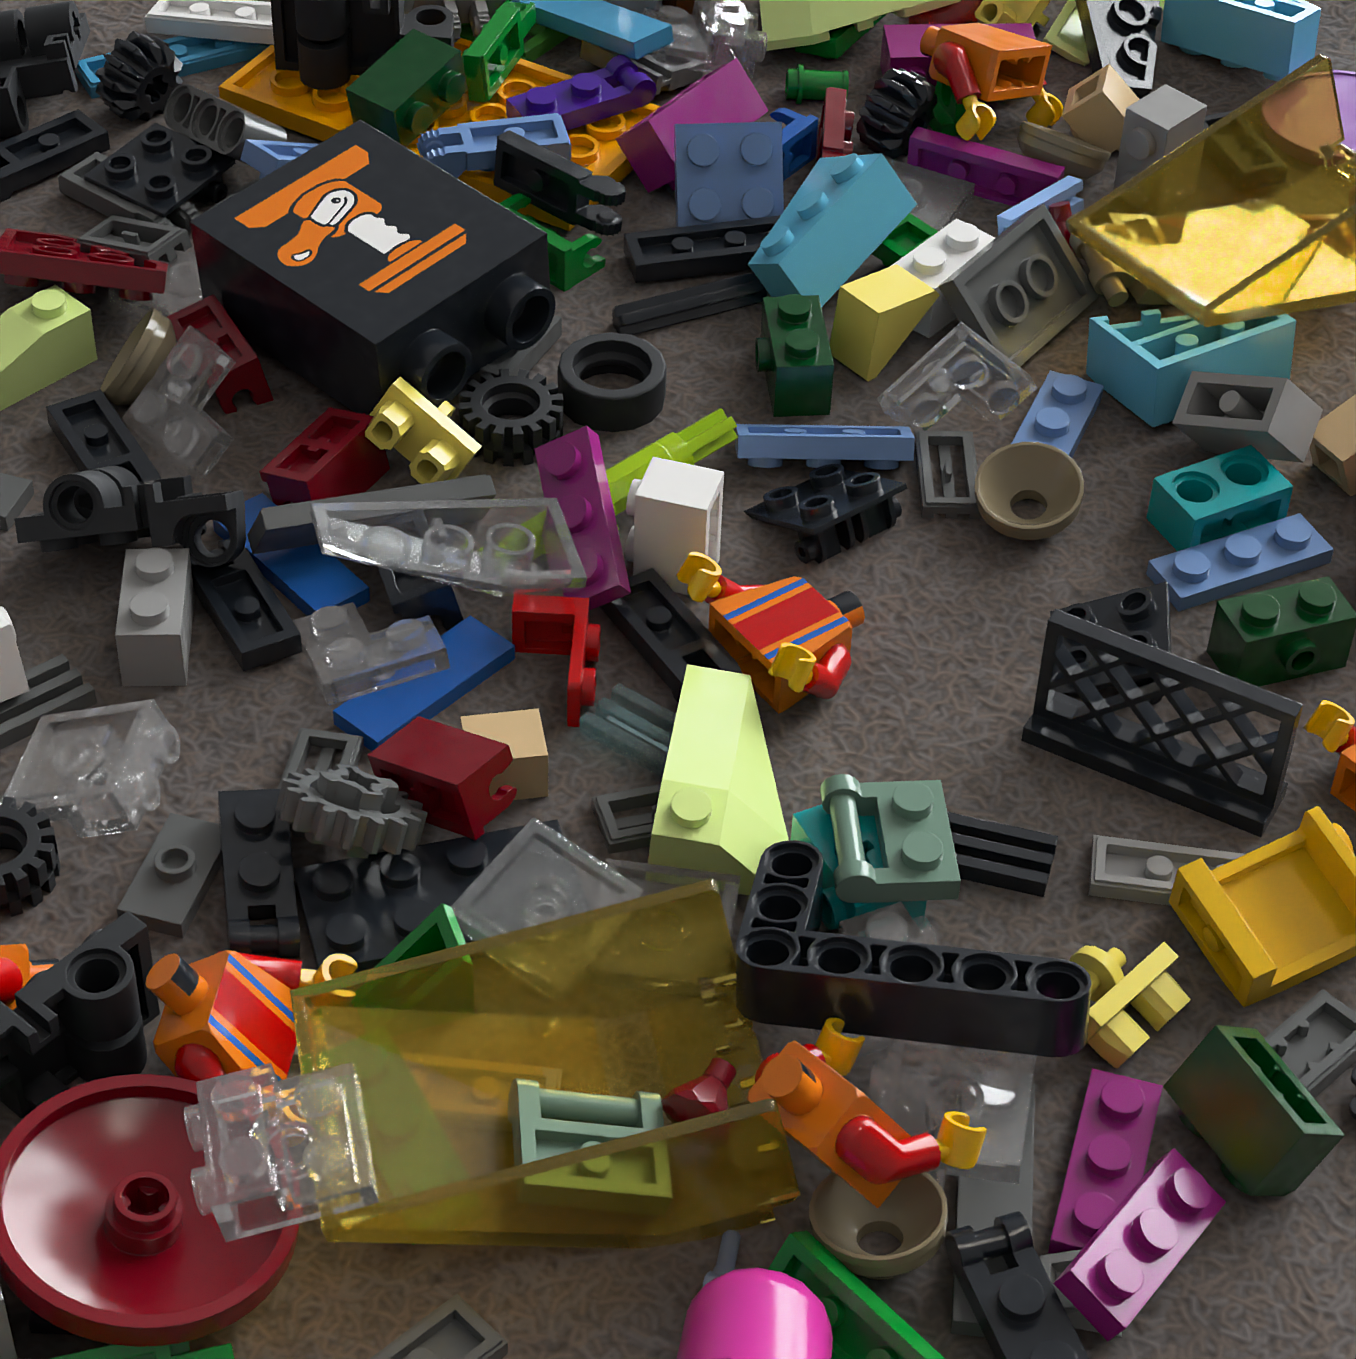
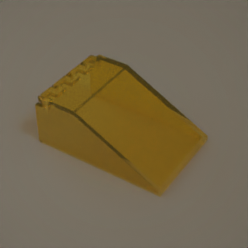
[1066,54,1356,327]
[290,879,801,1249]

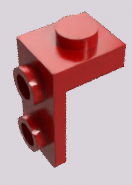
[512,594,601,727]

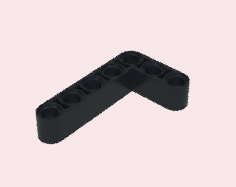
[736,840,1092,1057]

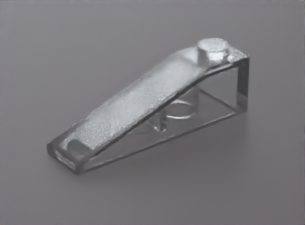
[310,498,587,597]

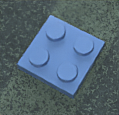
[673,122,784,227]

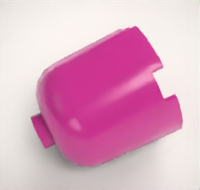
[677,1268,833,1359]

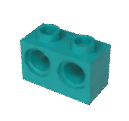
[1146,445,1293,551]

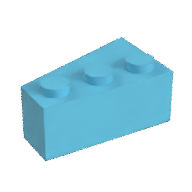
[1161,0,1321,81]
[748,153,917,307]
[1086,296,1296,427]

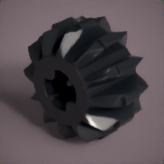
[95,31,183,122]
[856,68,937,159]

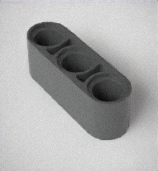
[164,84,287,165]

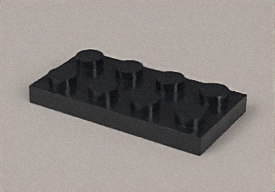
[293,819,592,981]

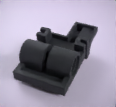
[270,0,454,90]
[0,1,90,138]
[14,466,246,567]
[0,911,160,1119]

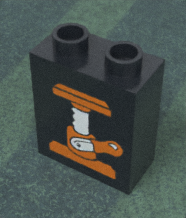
[190,119,556,415]

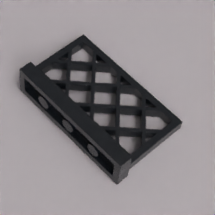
[1021,609,1303,837]

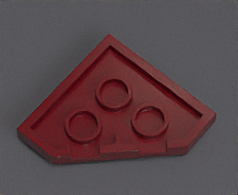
[0,228,168,301]

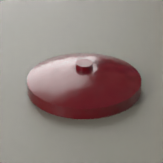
[0,1074,302,1347]

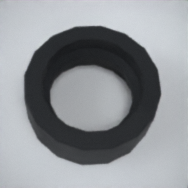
[558,332,667,432]

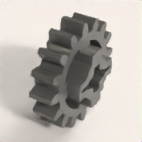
[275,764,427,858]

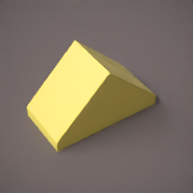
[830,264,940,381]

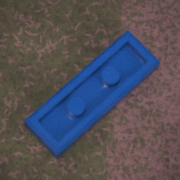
[213,493,370,627]
[333,615,515,751]

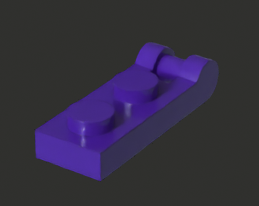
[506,55,657,131]

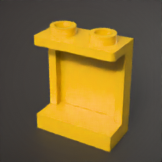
[1168,806,1356,1007]

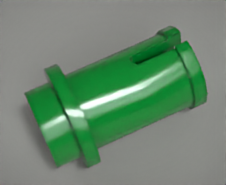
[785,64,849,104]

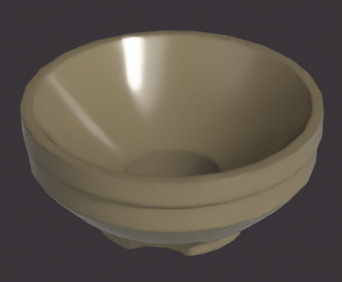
[1017,121,1111,180]
[99,307,181,406]
[975,442,1084,540]
[809,1172,948,1280]

